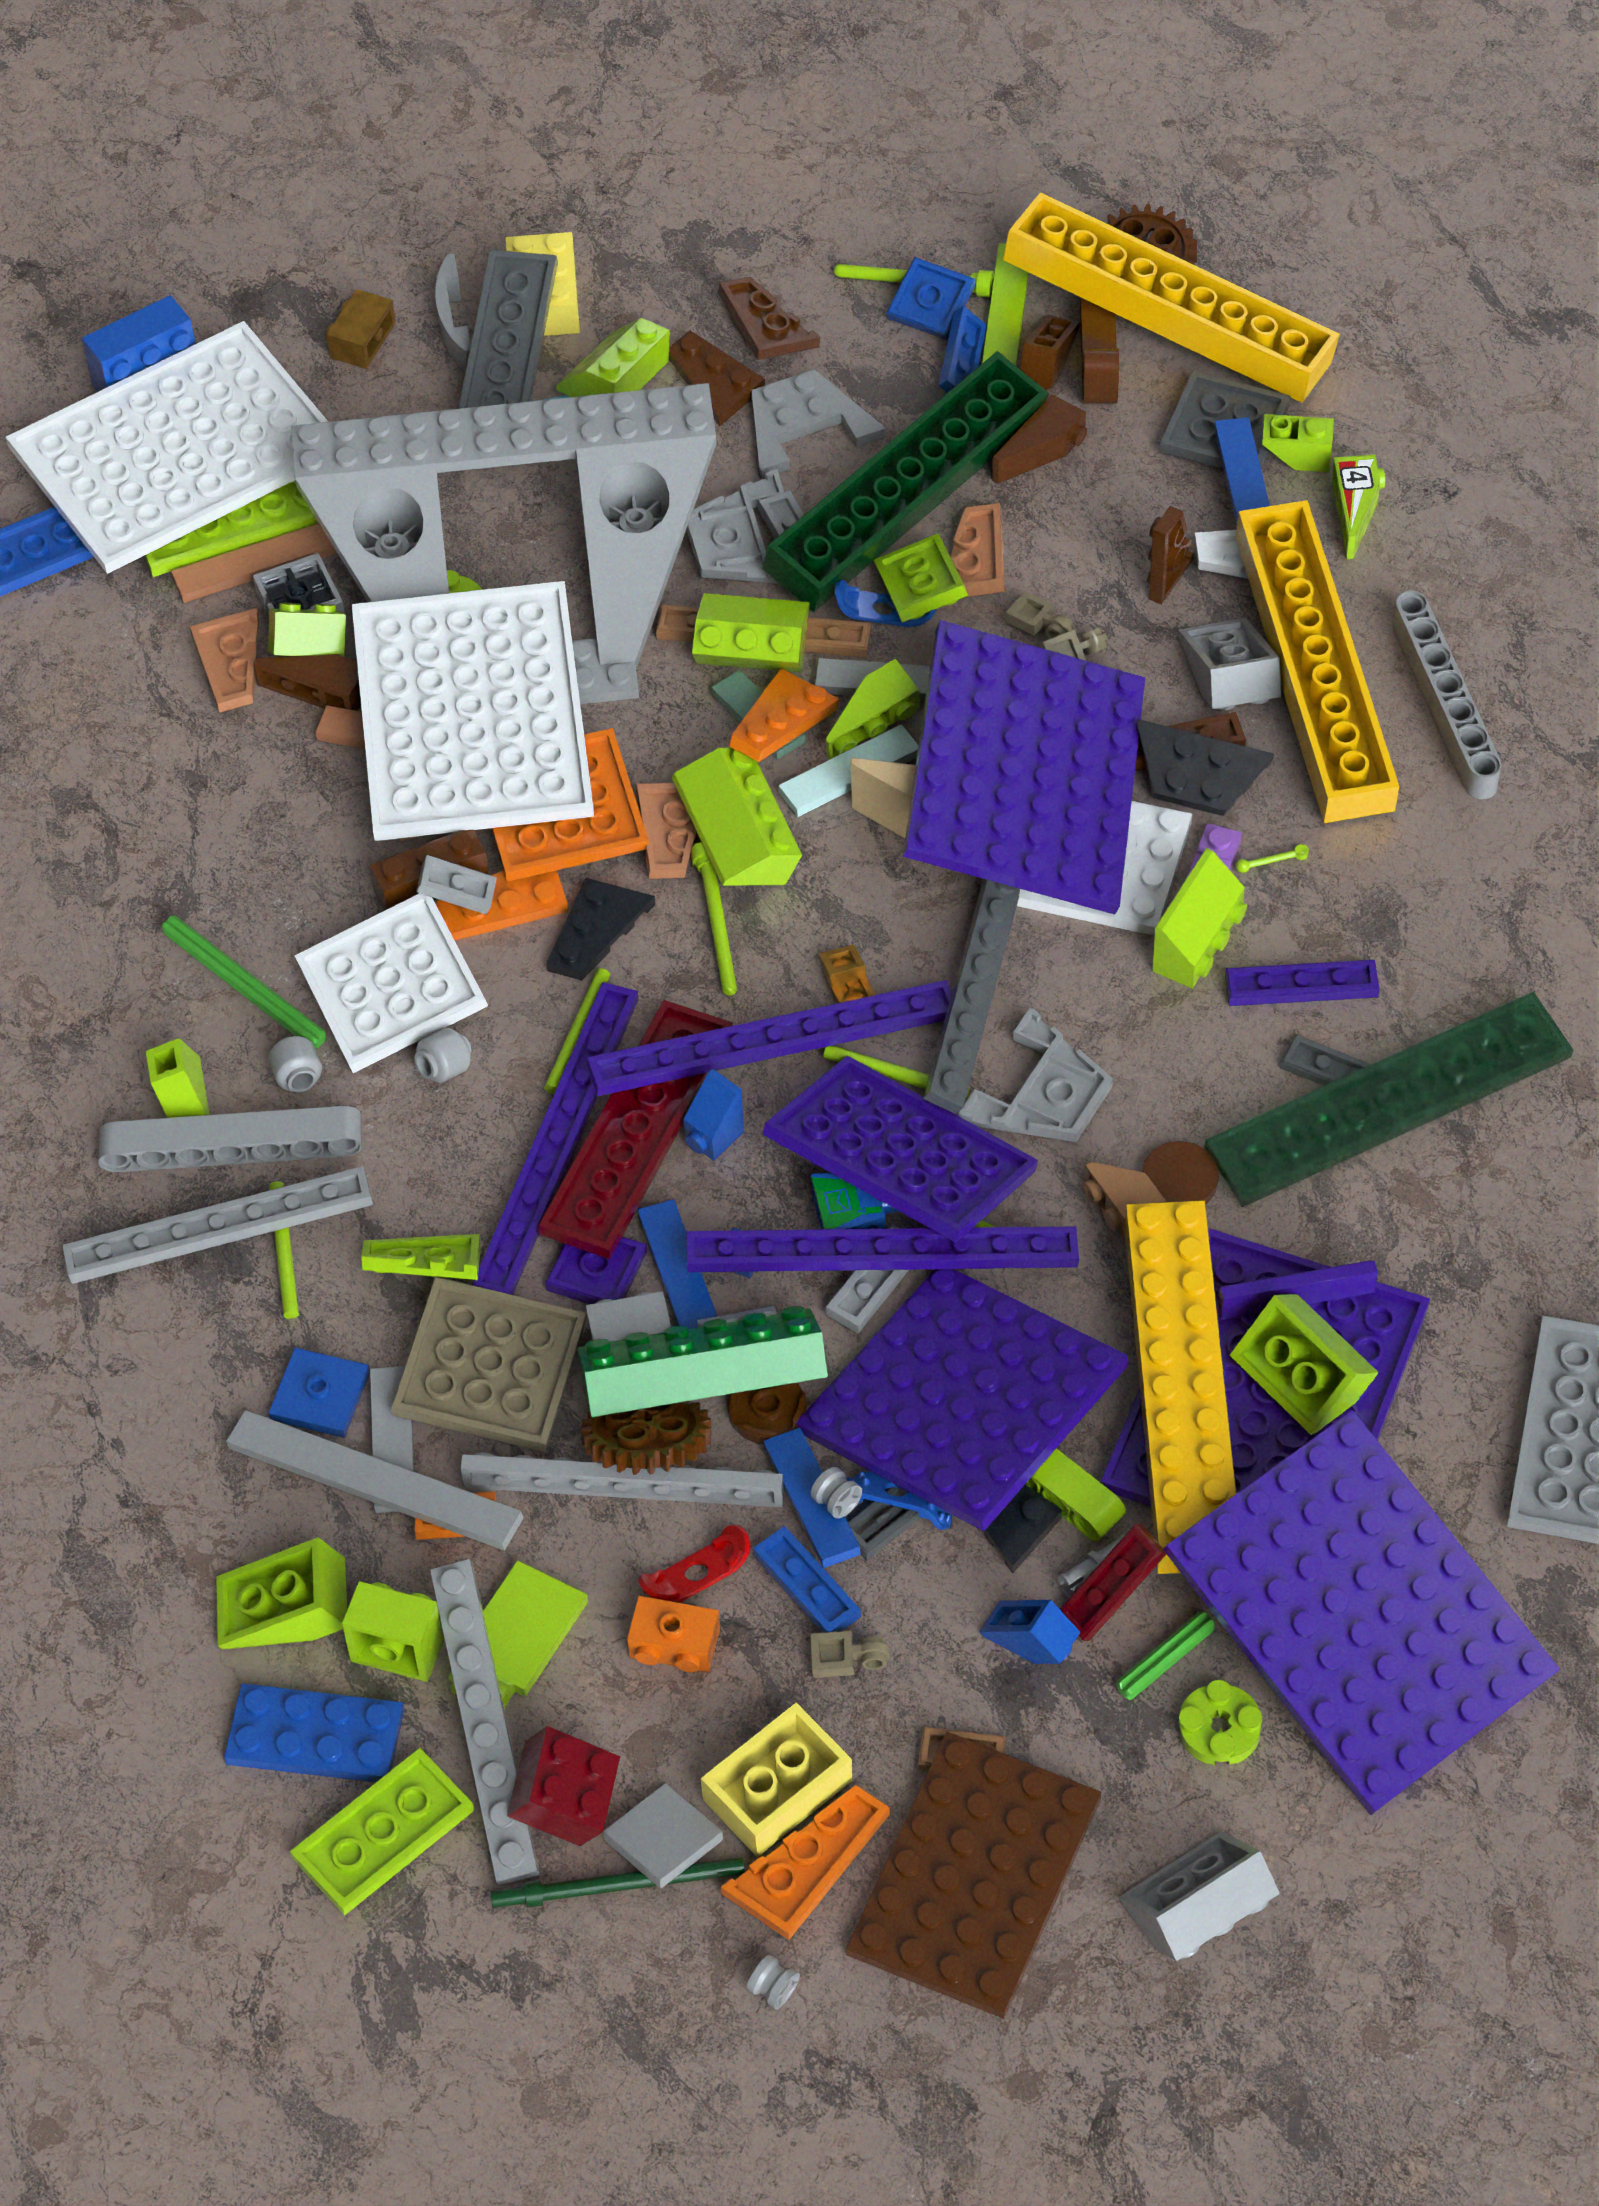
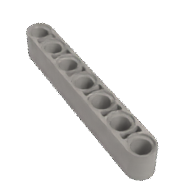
[1393,590,1501,799]
[98,1106,362,1172]

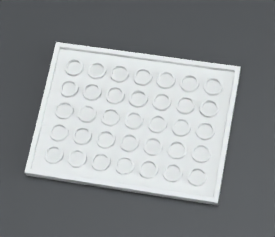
[6,321,328,574]
[352,581,594,841]

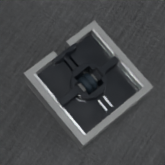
[253,553,345,615]

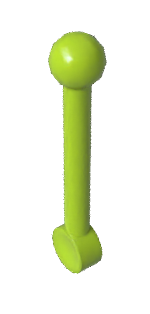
[1235,844,1309,873]

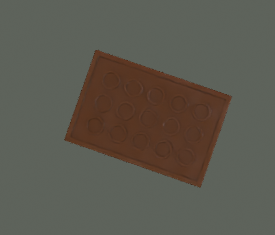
[846,1731,1101,2019]

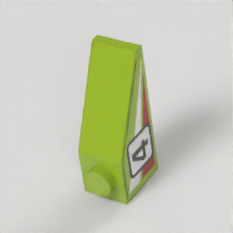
[1331,454,1385,559]

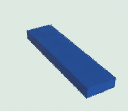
[1214,417,1270,526]
[637,1199,717,1329]
[763,1428,861,1568]

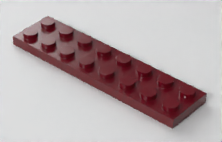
[538,1000,733,1259]

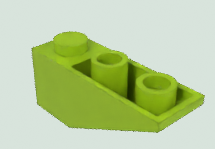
[826,658,920,760]

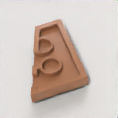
[950,503,1005,597]
[190,607,259,713]
[635,783,697,879]

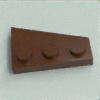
[718,277,821,360]
[669,330,765,427]
[1147,506,1195,605]

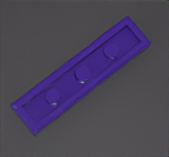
[1225,960,1380,1006]
[1218,1260,1378,1320]

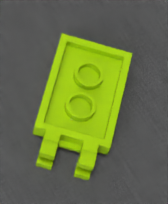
[449,1560,588,1710]

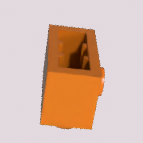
[627,1596,720,1673]

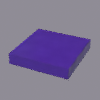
[545,1237,647,1304]

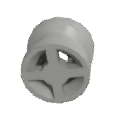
[811,1467,862,1518]
[747,1954,800,2009]

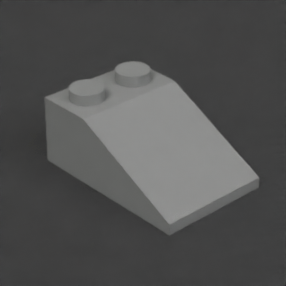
[1178,618,1281,710]

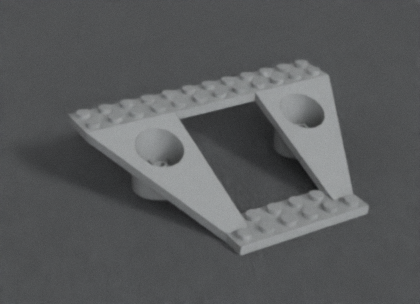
[291,383,716,704]

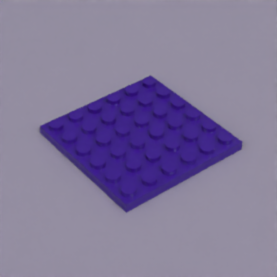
[796,1269,1129,1532]

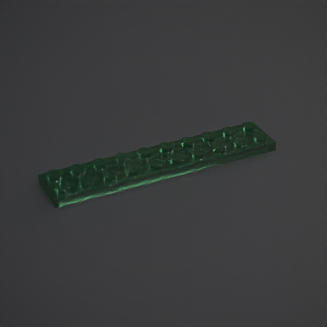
[1204,992,1573,1207]

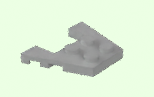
[752,369,885,479]
[686,469,784,584]
[958,1008,1113,1142]

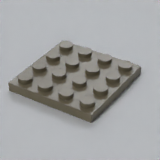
[392,1277,587,1452]

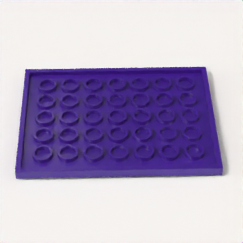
[903,620,1145,915]
[1100,1228,1430,1506]
[1163,1409,1560,1815]

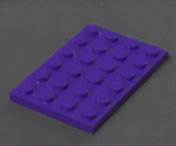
[763,1055,1038,1243]

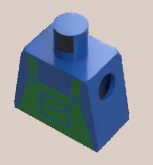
[811,1173,900,1230]

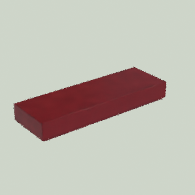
[1060,1523,1166,1641]

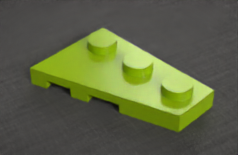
[361,1234,481,1280]

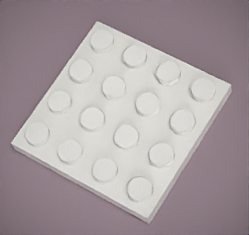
[1017,801,1192,936]
[295,893,488,1073]

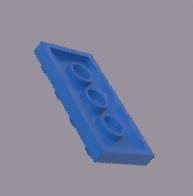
[0,506,94,597]
[224,1683,405,1783]

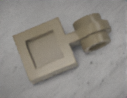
[1005,591,1074,639]
[1039,628,1108,661]
[811,1631,891,1678]

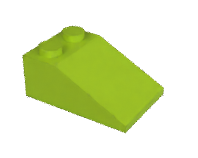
[216,1537,347,1650]

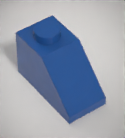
[684,1069,744,1161]
[979,1600,1080,1664]

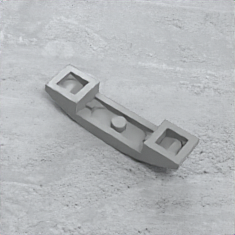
[435,253,471,372]

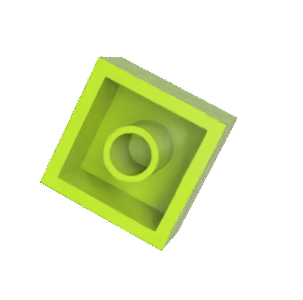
[342,1581,444,1682]

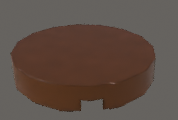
[1142,1141,1219,1204]
[728,1382,807,1444]

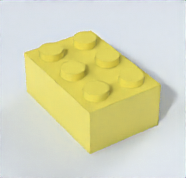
[506,232,580,336]
[701,1702,852,1858]

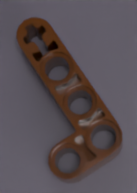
[1080,298,1119,404]

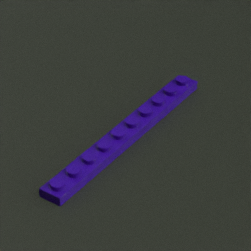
[587,980,952,1096]
[472,982,639,1295]
[686,1226,1079,1272]

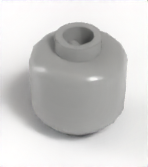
[414,1028,472,1083]
[268,1036,323,1092]

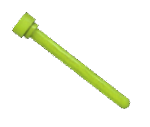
[834,264,994,298]
[691,842,737,996]

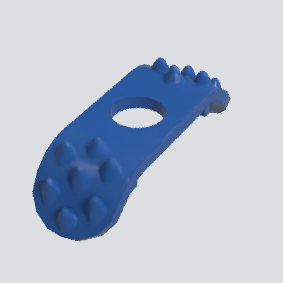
[834,580,937,627]
[846,1471,952,1530]

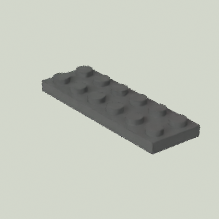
[458,250,558,409]

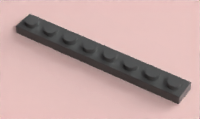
[923,879,1020,1115]

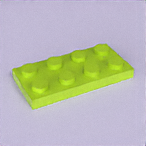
[290,1748,475,1916]

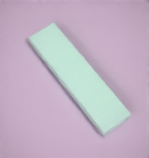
[778,724,919,817]

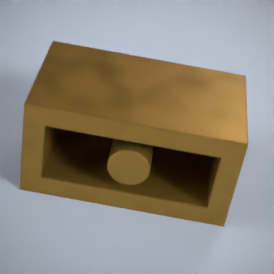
[325,289,396,369]

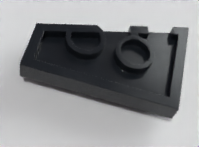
[546,878,656,981]
[984,1485,1062,1573]

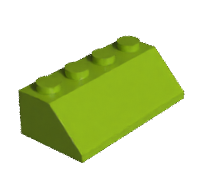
[672,748,802,886]

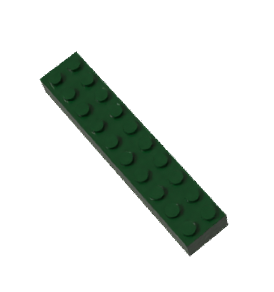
[762,351,1049,613]

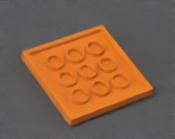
[491,728,649,882]

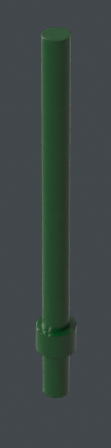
[490,1857,745,1908]

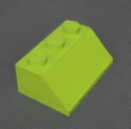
[556,318,670,397]
[692,593,809,673]
[1153,848,1247,989]
[1230,1294,1379,1435]

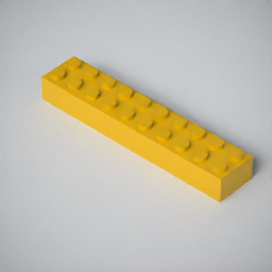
[1003,192,1340,403]
[1235,500,1399,823]
[1125,1201,1236,1574]

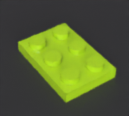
[874,533,968,623]

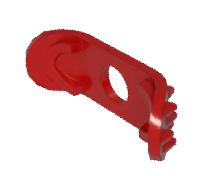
[638,1524,750,1603]

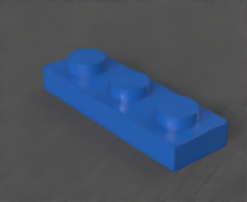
[938,306,987,393]
[753,1526,861,1633]

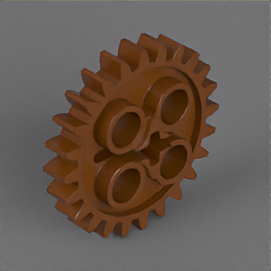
[1107,204,1197,265]
[581,1401,712,1475]

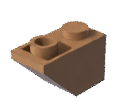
[1082,1162,1166,1242]

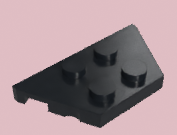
[1136,719,1274,816]

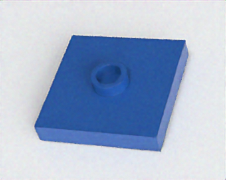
[886,257,976,341]
[268,1348,370,1438]

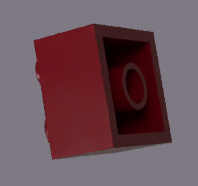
[507,1726,620,1846]

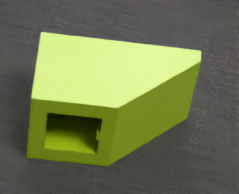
[1262,414,1334,473]
[146,1038,210,1118]

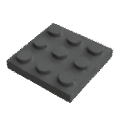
[1160,371,1291,471]

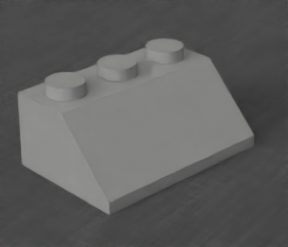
[1119,1831,1280,1961]

